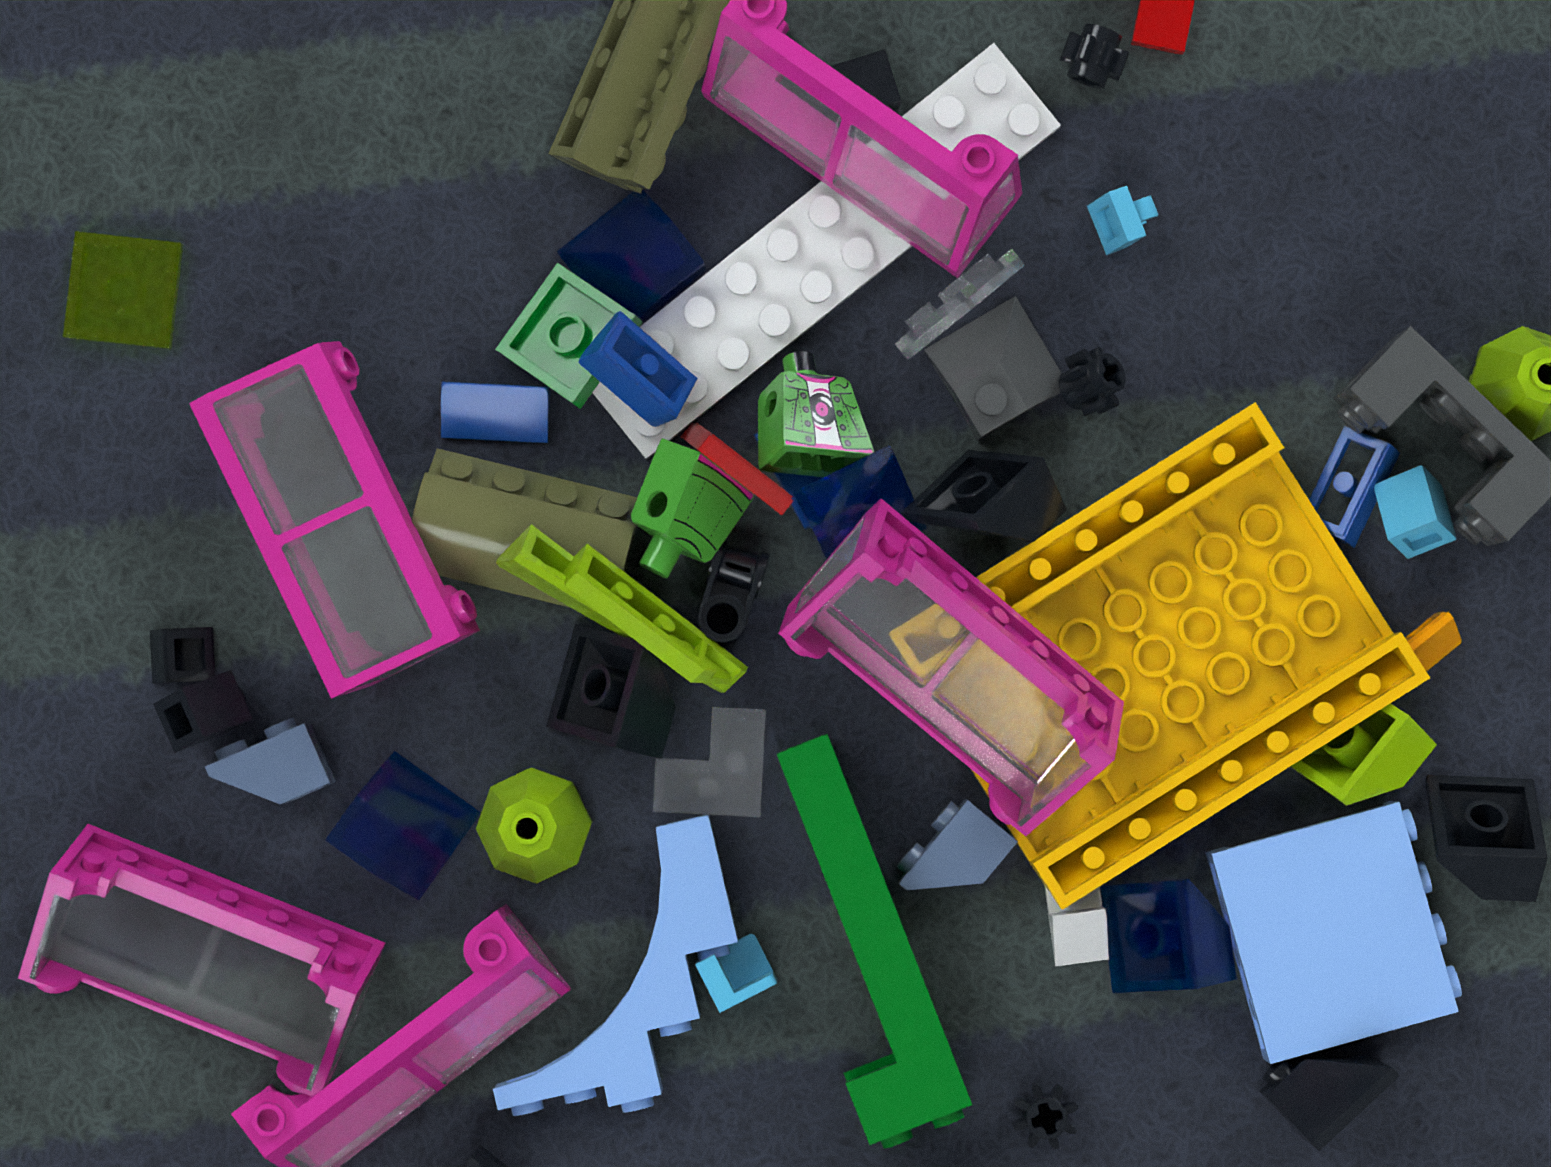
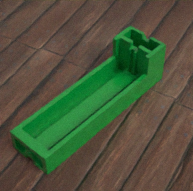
[776,734,972,1149]

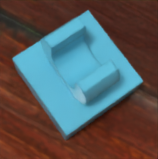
[1087,186,1159,255]

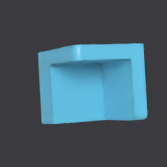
[1374,465,1457,559]
[695,934,778,1013]

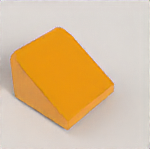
[1405,611,1462,672]

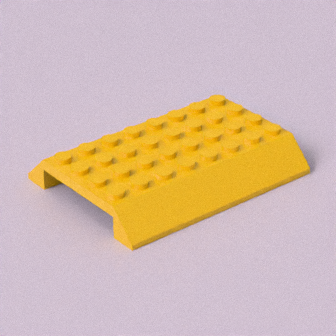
[888,402,1430,910]

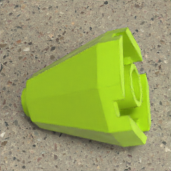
[1468,326,1551,441]
[476,767,592,884]

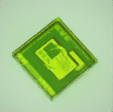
[63,231,183,350]

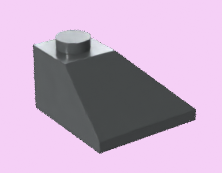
[924,296,1062,441]

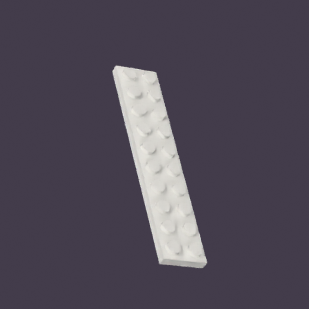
[593,43,1061,460]

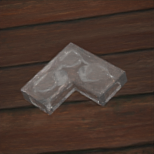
[895,249,1025,360]
[653,707,766,817]

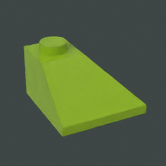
[1290,703,1437,806]

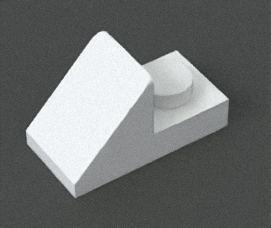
[1044,885,1109,966]

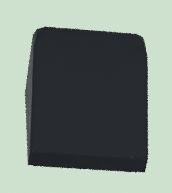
[150,627,215,684]

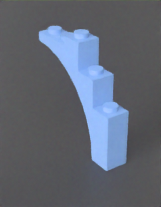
[493,814,738,1116]

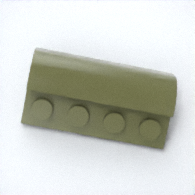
[548,0,730,193]
[412,448,638,608]

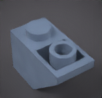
[205,718,336,804]
[896,799,1018,890]

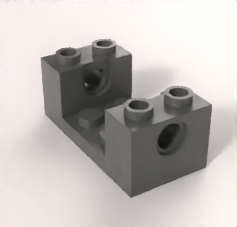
[1333,326,1551,546]

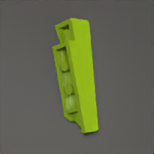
[496,524,748,693]

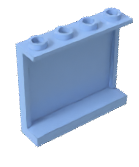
[1205,801,1462,1064]

